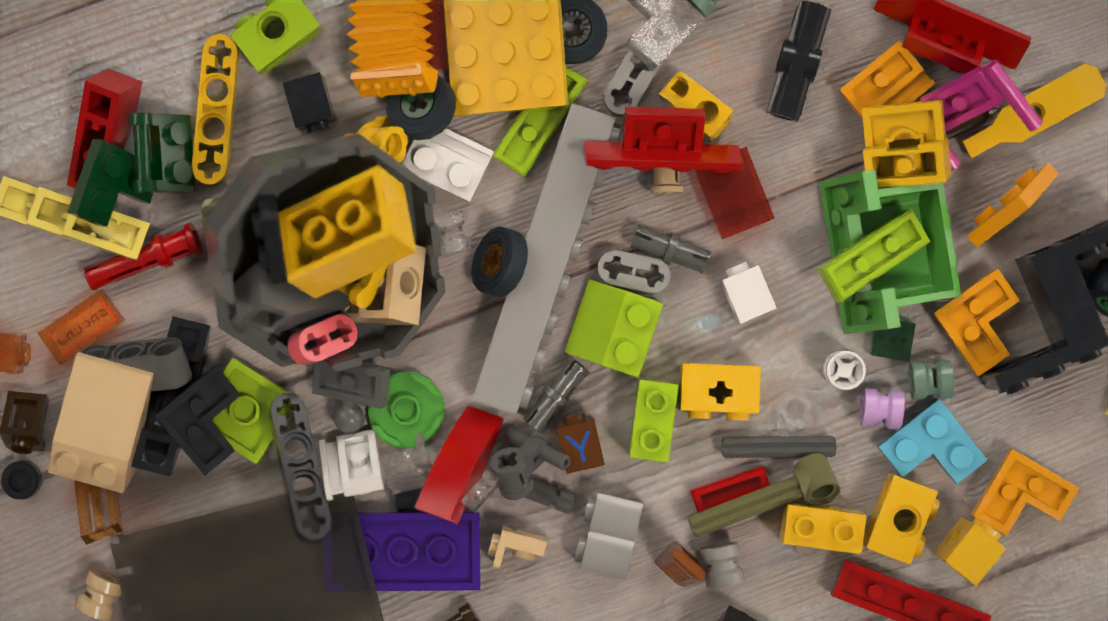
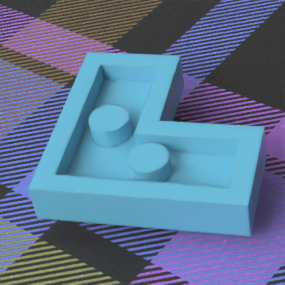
[877,398,987,484]

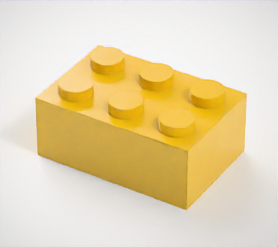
[279,165,416,299]

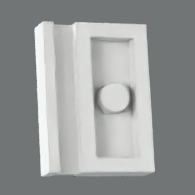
[402,128,494,203]
[319,429,384,501]

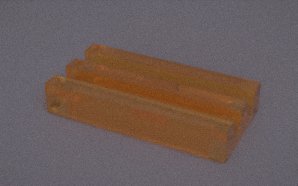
[74,480,123,545]

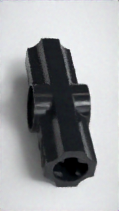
[766,0,832,122]

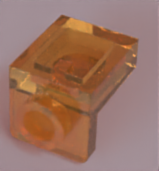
[0,332,31,374]

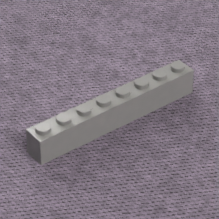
[472,103,620,415]

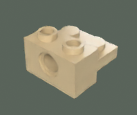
[339,245,426,325]

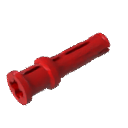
[84,222,203,291]

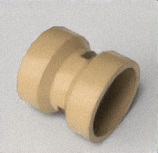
[74,569,126,621]

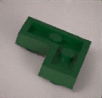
[67,139,153,227]

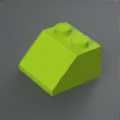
[564,279,664,378]

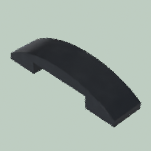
[131,316,211,477]

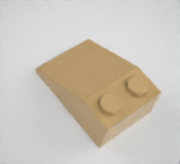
[48,352,154,493]

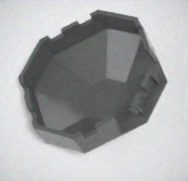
[203,134,445,371]

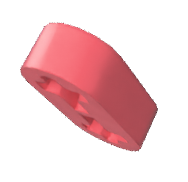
[288,314,357,365]

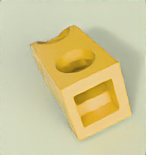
[658,70,735,144]

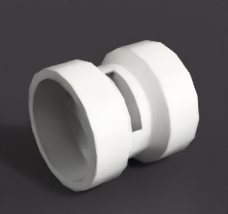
[823,350,866,390]

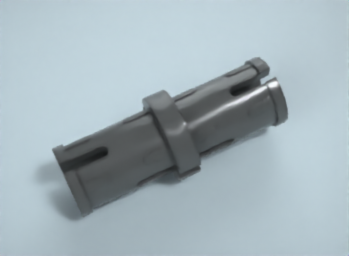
[631,224,712,274]
[523,357,590,433]

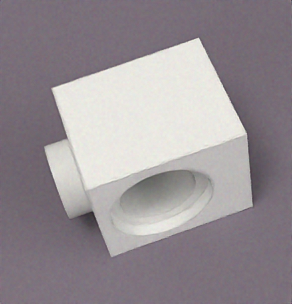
[720,262,777,324]

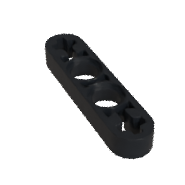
[269,393,331,544]

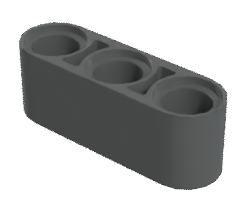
[80,338,193,391]

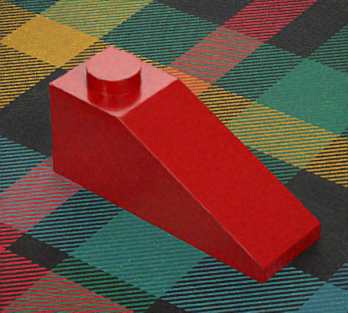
[67,68,142,189]

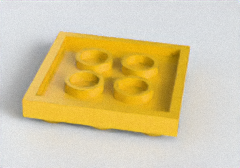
[444,0,569,117]

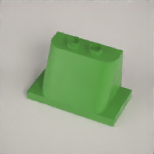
[819,170,962,334]

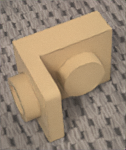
[487,525,548,569]

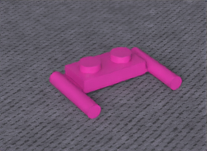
[919,60,1043,171]

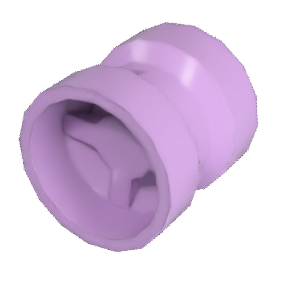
[859,388,905,430]

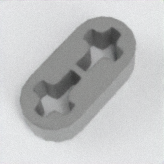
[604,46,658,116]
[598,250,670,293]

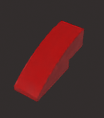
[414,406,504,525]

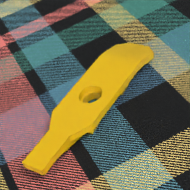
[962,63,1106,158]

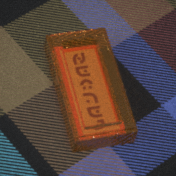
[37,289,125,365]

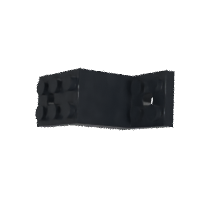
[980,220,1108,395]

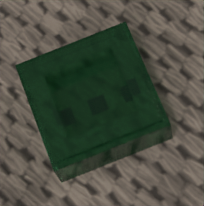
[870,321,916,362]

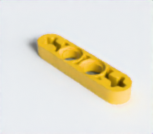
[192,34,240,186]

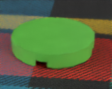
[368,372,445,448]

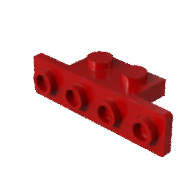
[874,0,1031,74]
[583,107,743,173]

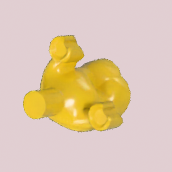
[343,115,408,163]

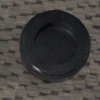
[1,460,43,500]

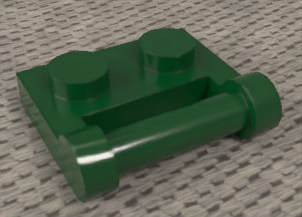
[128,113,195,193]

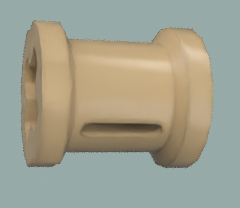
[650,168,685,194]

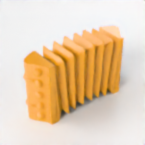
[346,0,438,98]

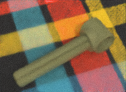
[688,453,841,537]

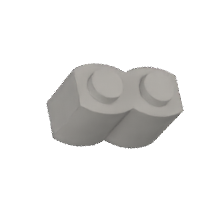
[574,492,643,580]

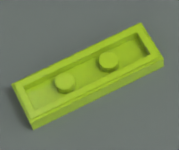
[492,66,588,178]
[817,208,930,303]

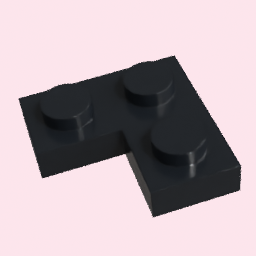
[252,194,288,285]
[154,365,241,476]

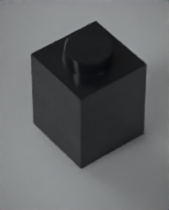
[283,72,337,135]

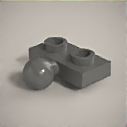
[312,360,390,433]

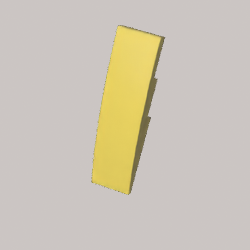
[0,176,150,261]

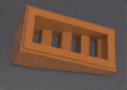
[655,541,706,587]

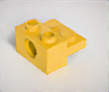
[861,100,952,188]

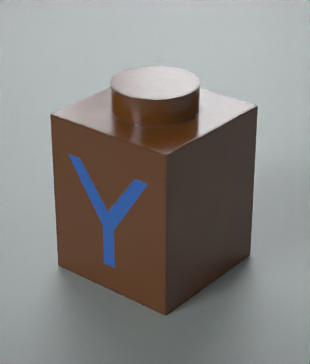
[556,413,605,474]

